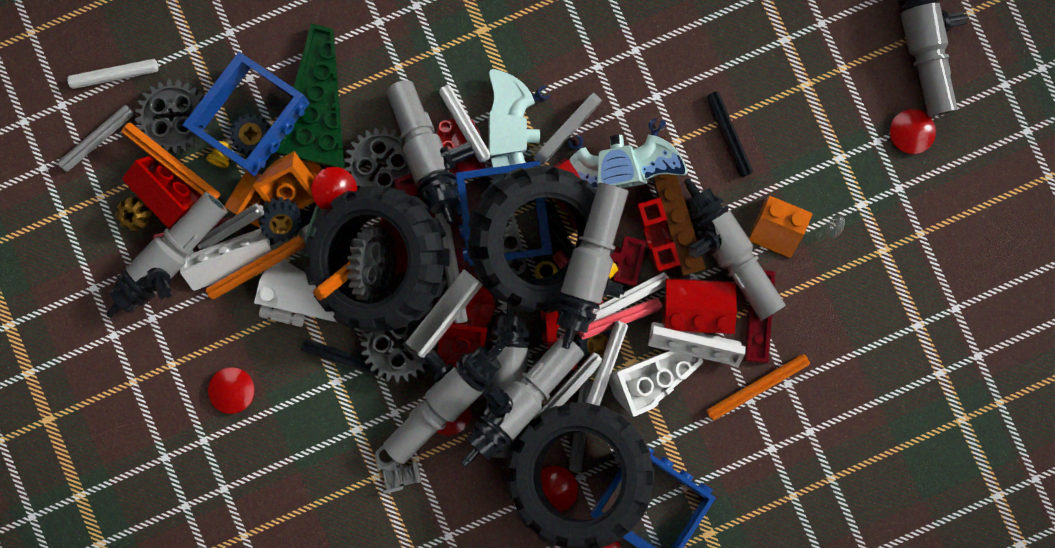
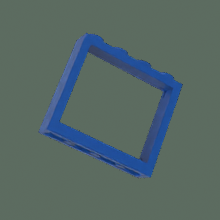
[183,52,310,176]
[456,161,553,266]
[590,447,716,548]

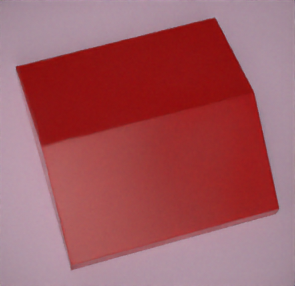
[437,322,488,367]

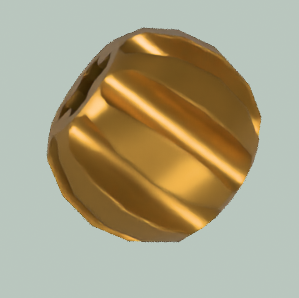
[115,197,152,231]

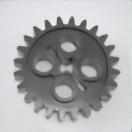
[135,80,211,154]
[344,127,411,189]
[346,226,396,303]
[361,319,437,384]

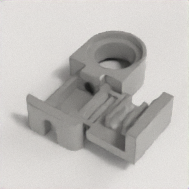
[375,446,422,494]

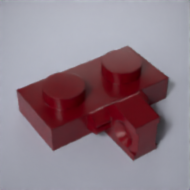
[610,236,647,287]

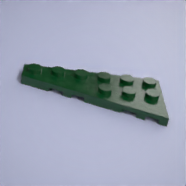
[276,23,344,169]

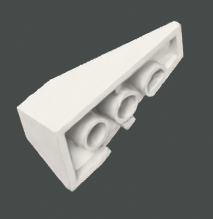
[254,262,337,322]
[608,351,703,417]

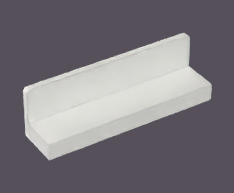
[180,229,272,291]
[406,270,483,358]
[648,322,746,367]

